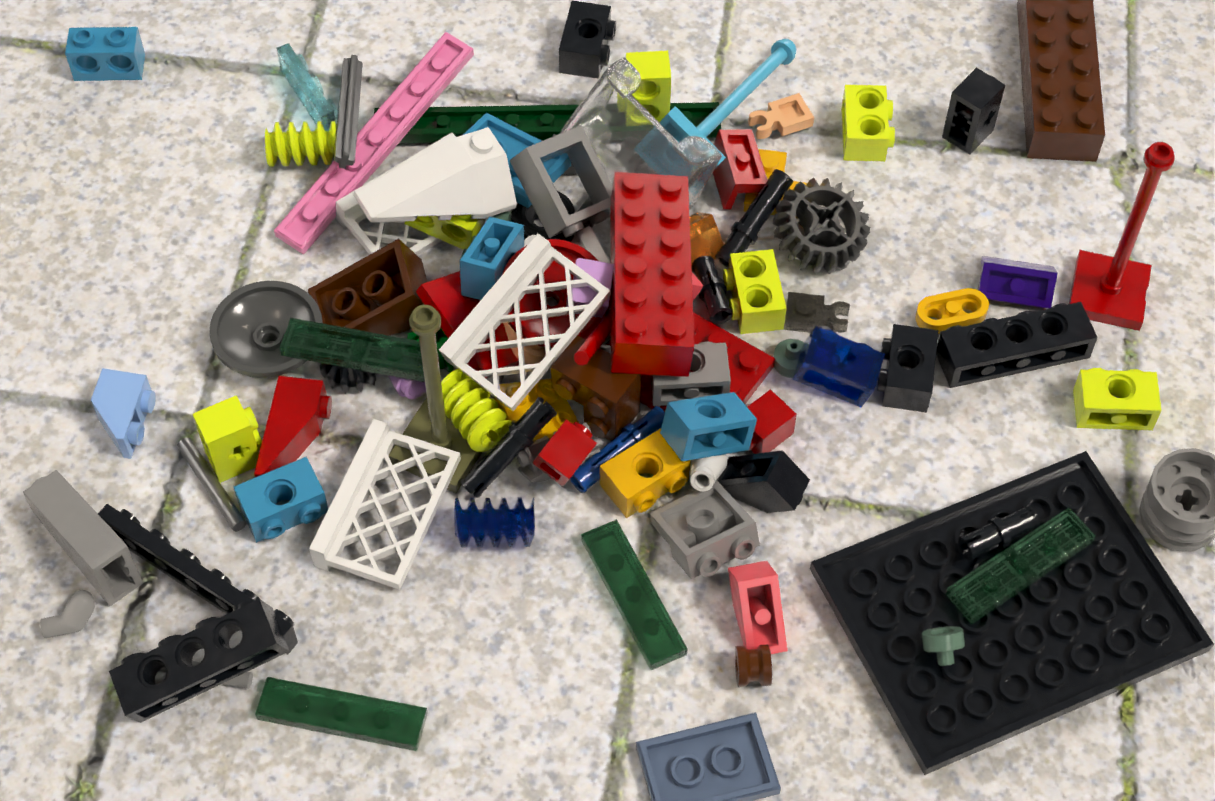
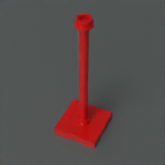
[1069,142,1175,331]

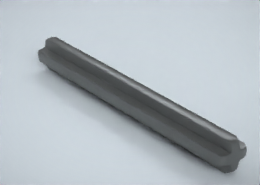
[334,55,363,169]

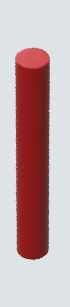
[574,310,611,366]

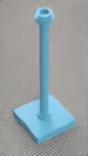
[635,39,797,194]

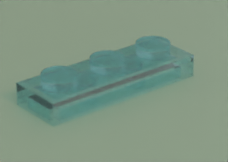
[276,43,338,131]

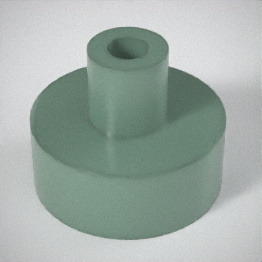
[774,339,811,378]
[921,626,965,666]

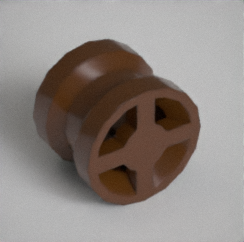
[735,644,772,687]

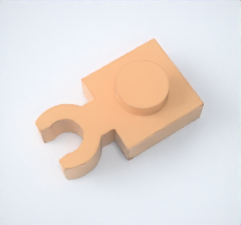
[748,93,814,139]

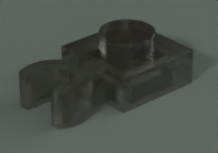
[784,292,850,334]

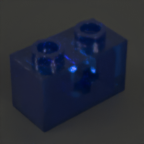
[792,326,885,408]

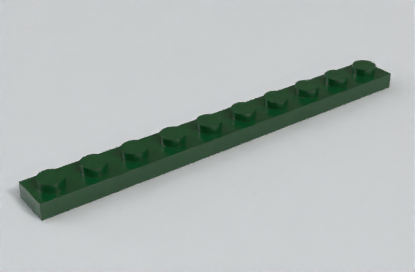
[374,102,721,143]

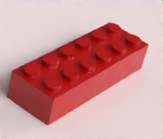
[610,172,694,377]

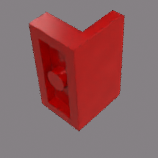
[712,129,768,210]

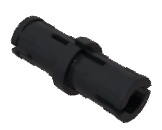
[692,256,732,324]
[958,505,1040,561]

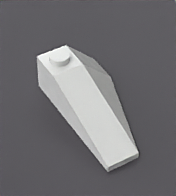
[353,127,517,222]

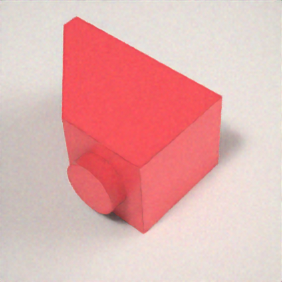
[728,561,788,654]

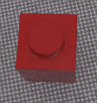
[747,389,797,454]
[533,419,597,487]

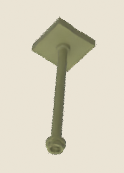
[389,305,482,493]

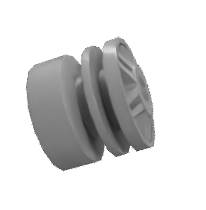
[1139,448,1215,551]

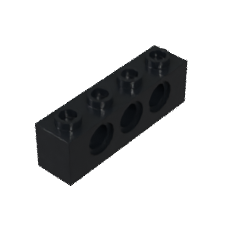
[936,302,1098,388]
[109,599,289,723]

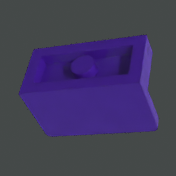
[978,256,1058,308]

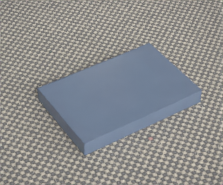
[636,712,781,801]

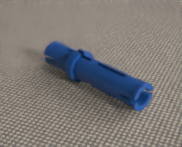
[570,406,665,493]

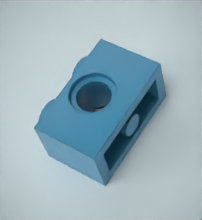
[460,217,524,300]
[660,392,757,461]
[234,456,328,543]

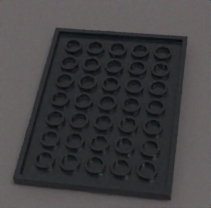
[810,451,1214,775]

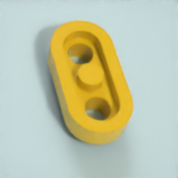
[915,288,989,334]

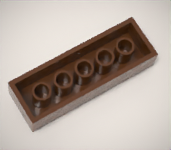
[1017,0,1105,162]

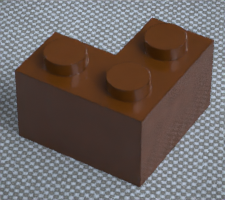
[551,335,641,441]

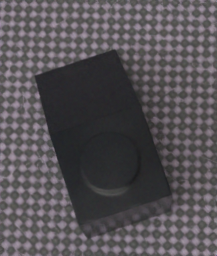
[716,450,810,513]

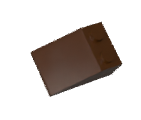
[308,238,428,348]

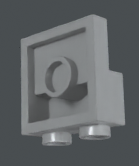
[649,481,760,579]

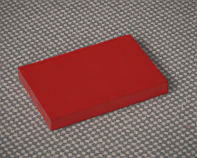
[416,271,519,379]

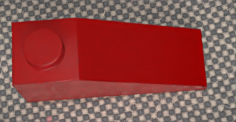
[254,376,332,477]

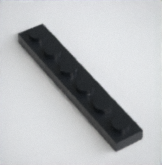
[98,504,298,655]

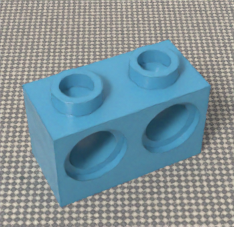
[65,27,145,81]

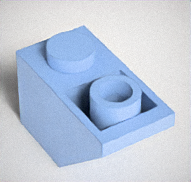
[91,368,156,459]

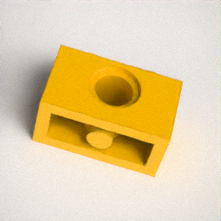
[600,429,690,518]

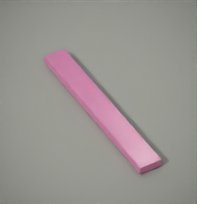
[274,32,474,255]

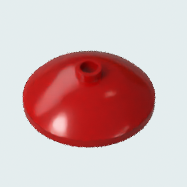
[501,239,611,348]

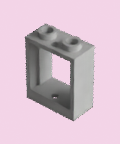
[509,125,613,238]

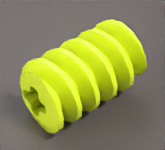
[265,121,337,167]
[441,369,512,452]

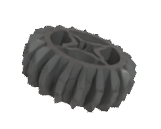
[773,178,871,274]

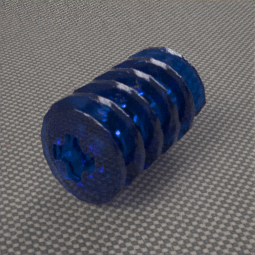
[454,497,535,548]

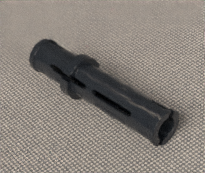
[715,169,793,268]
[461,397,557,498]

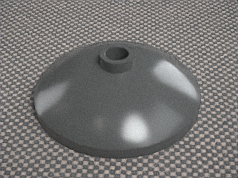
[210,281,323,378]

